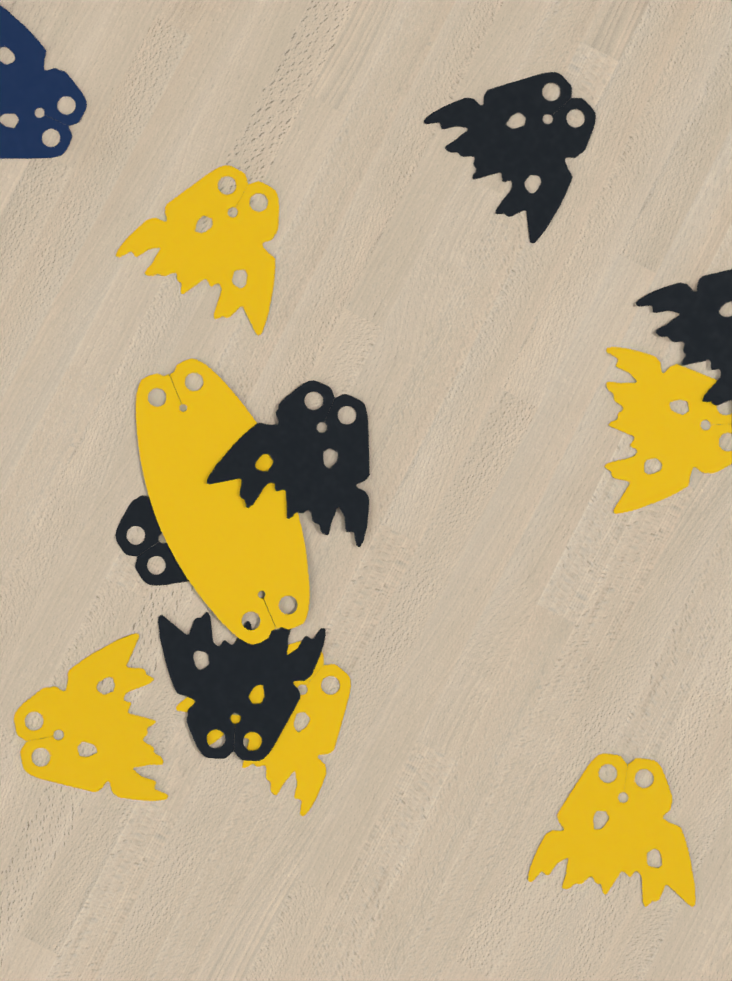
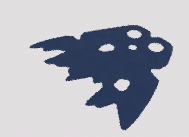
[0,6,87,159]

